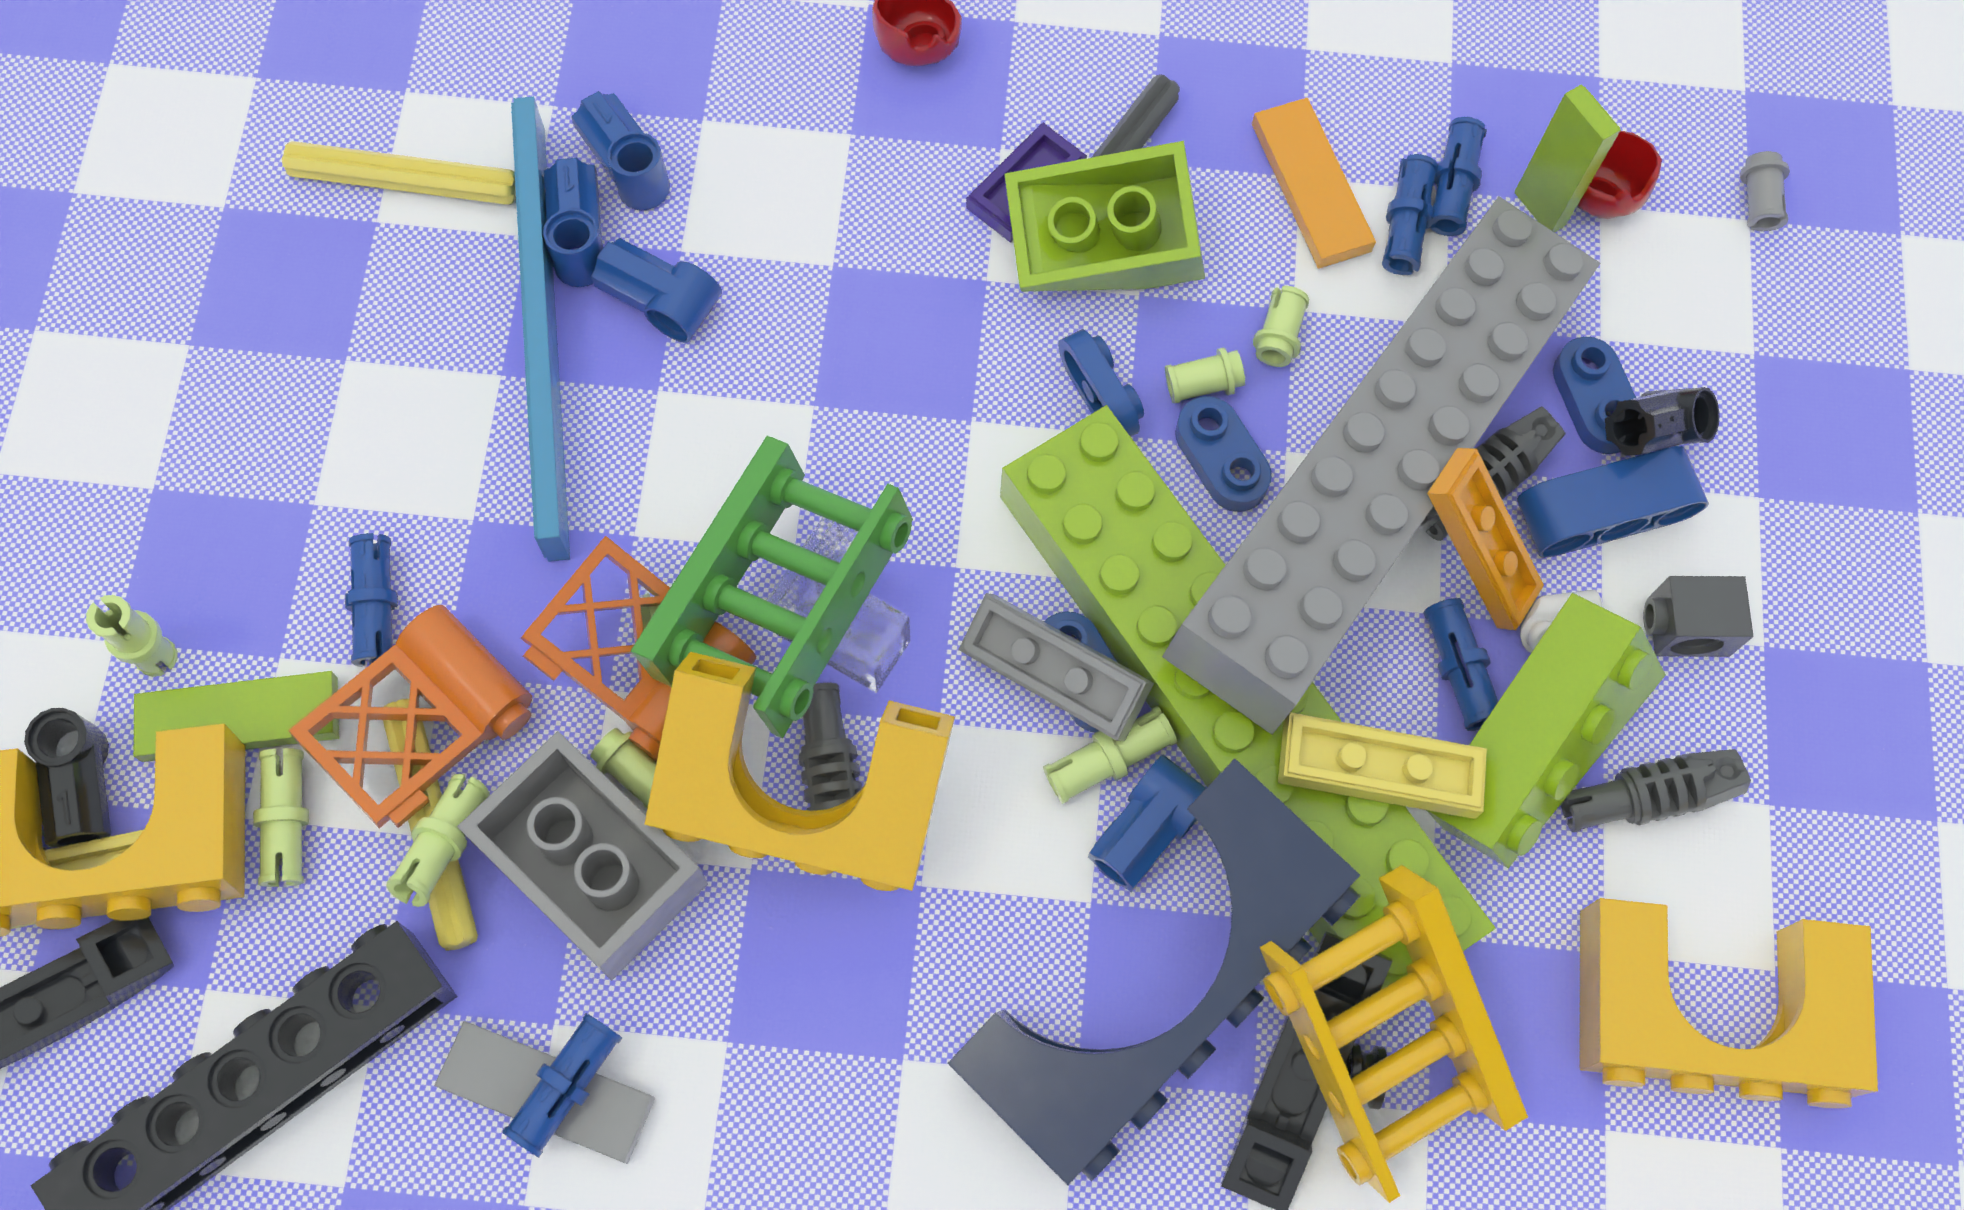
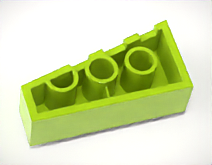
[1426,593,1666,869]

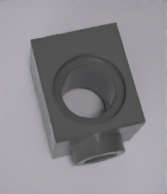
[1643,576,1754,657]

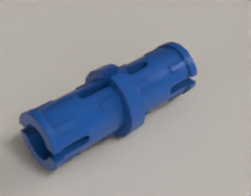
[1430,116,1487,236]
[1382,154,1438,275]
[345,533,398,667]
[1423,598,1498,731]
[502,1013,623,1158]

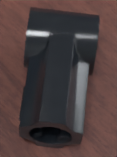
[1605,387,1720,456]
[24,708,112,848]

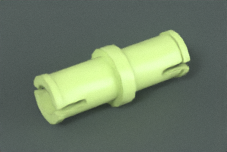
[86,595,178,677]
[1043,706,1177,804]
[253,748,309,887]
[386,774,490,907]

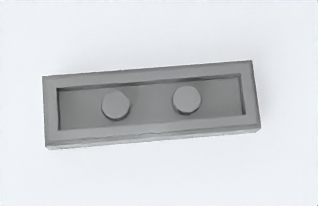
[958,593,1154,741]
[434,1021,656,1164]

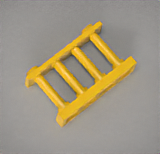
[1260,865,1528,1203]

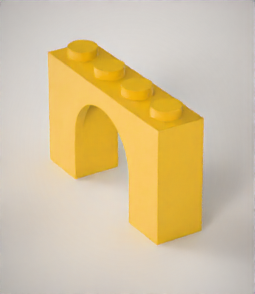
[644,651,955,891]
[0,723,246,937]
[1579,898,1878,1108]

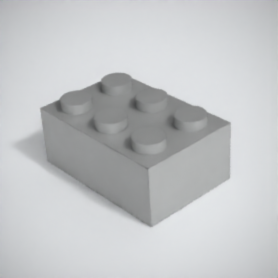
[457,731,708,981]

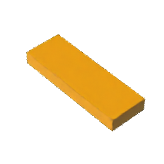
[1251,97,1376,269]
[1427,448,1544,630]

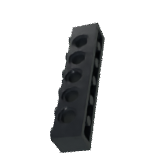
[30,921,458,1210]

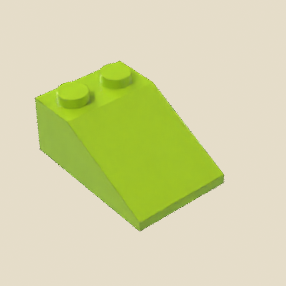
[1004,141,1206,292]

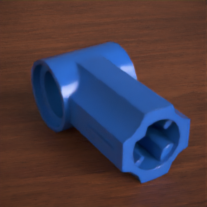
[571,91,670,210]
[543,157,603,287]
[591,238,722,343]
[1088,754,1206,893]

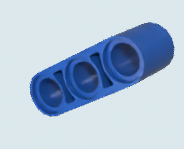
[1517,446,1709,558]

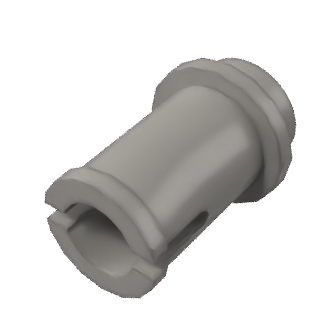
[1740,151,1790,232]

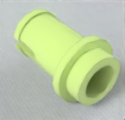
[1253,285,1309,367]
[1165,347,1245,404]
[590,728,656,809]

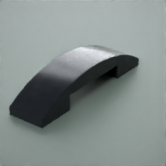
[0,917,174,1069]
[1221,931,1392,1210]

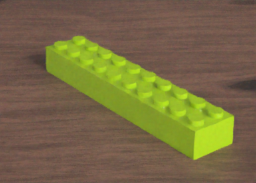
[1000,405,1496,989]

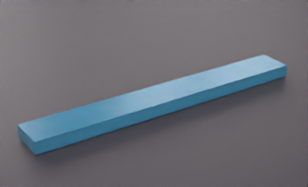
[511,96,570,562]

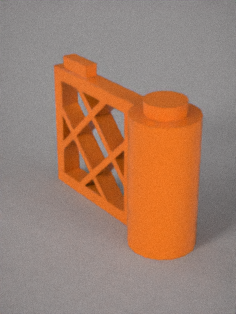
[520,536,757,762]
[289,605,533,829]

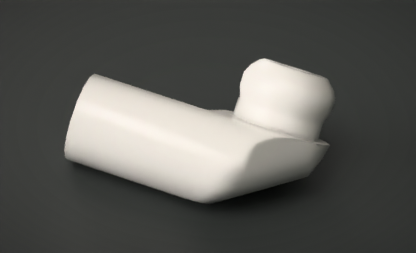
[1520,589,1602,653]

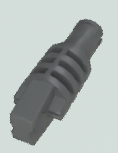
[1420,406,1566,541]
[798,683,862,811]
[1561,749,1751,832]

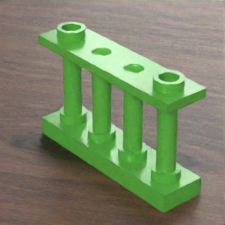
[631,435,913,738]

